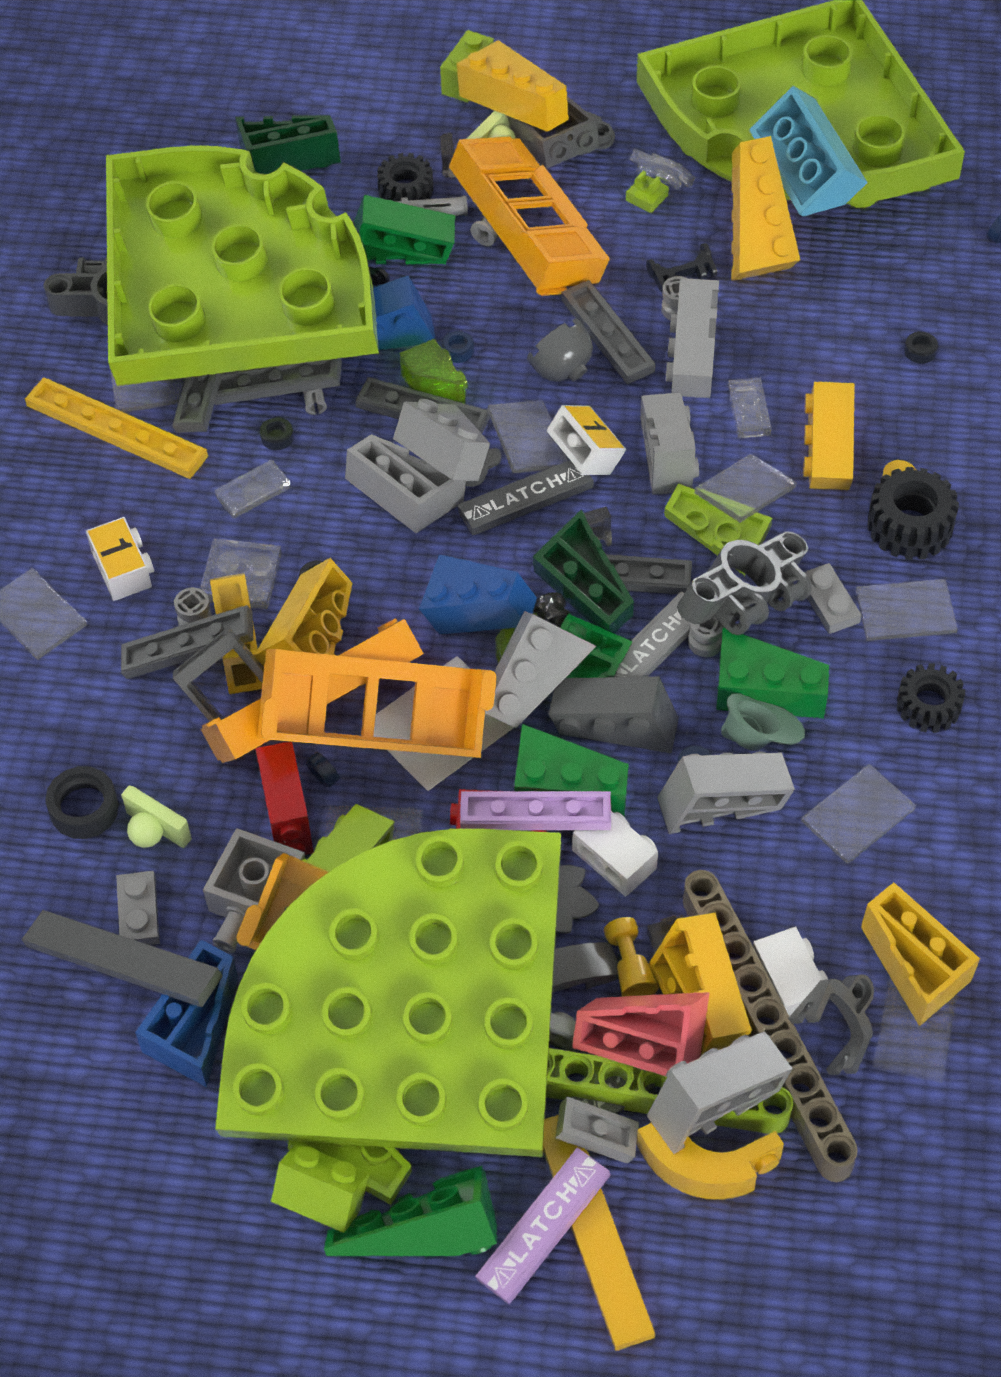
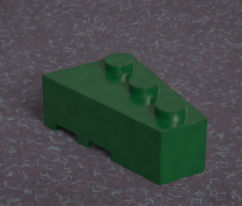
[235,115,341,175]
[533,509,634,634]

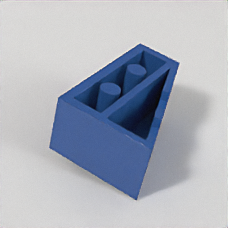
[373,275,436,350]
[419,554,537,635]
[135,940,238,1088]

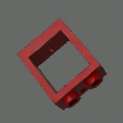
[255,741,314,855]

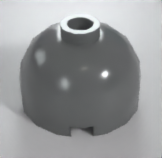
[527,319,593,382]

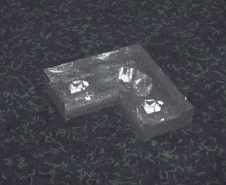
[629,148,696,189]

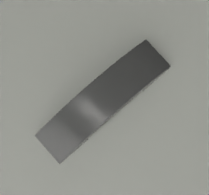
[552,942,619,993]

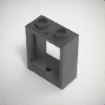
[508,96,599,169]
[173,627,264,721]

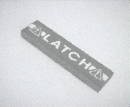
[615,591,690,677]

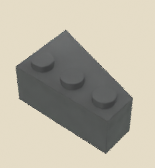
[549,676,679,753]

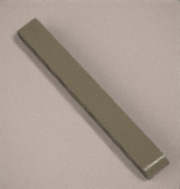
[683,870,858,1182]

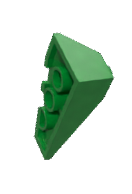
[324,1165,497,1256]

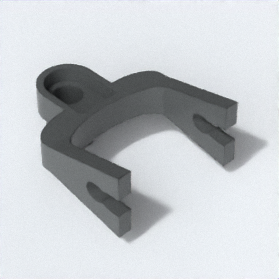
[788,974,874,1075]

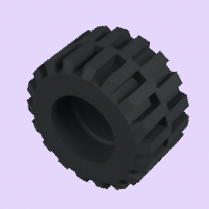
[867,467,959,560]

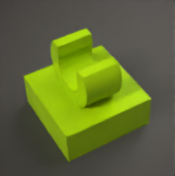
[626,170,669,213]

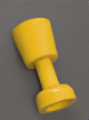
[604,917,659,997]

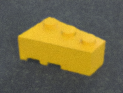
[803,382,855,490]
[861,882,980,1027]
[649,913,752,1055]

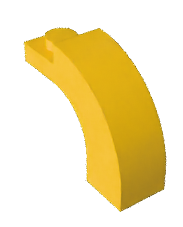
[210,573,262,695]
[636,1123,784,1199]

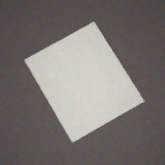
[374,656,514,791]

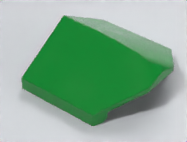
[560,614,632,678]

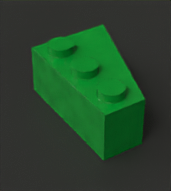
[353,195,455,264]
[716,627,829,718]
[514,724,629,817]

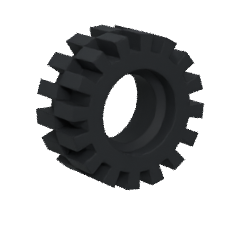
[377,153,433,202]
[897,663,965,733]

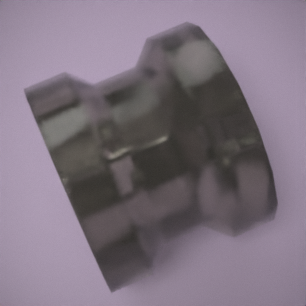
[533,592,572,628]

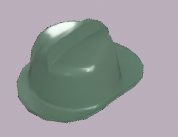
[721,693,805,751]

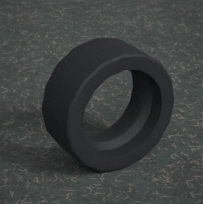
[45,766,119,839]

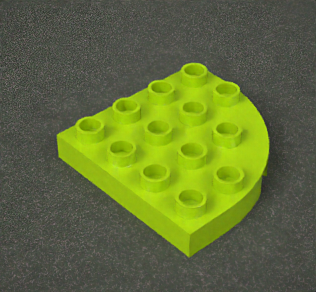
[636,0,965,208]
[106,145,379,386]
[215,829,561,1157]

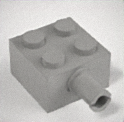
[203,828,306,953]

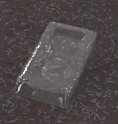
[728,377,771,438]
[215,459,291,519]

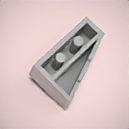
[666,278,719,398]
[640,393,699,495]
[393,399,490,481]
[345,434,466,533]
[485,611,596,728]
[657,751,795,834]
[647,1031,793,1154]

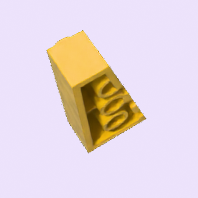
[457,40,568,132]
[731,136,800,281]
[254,558,352,667]

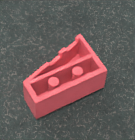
[572,992,710,1076]

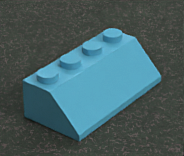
[749,86,868,216]

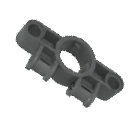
[43,257,108,325]
[677,532,812,635]

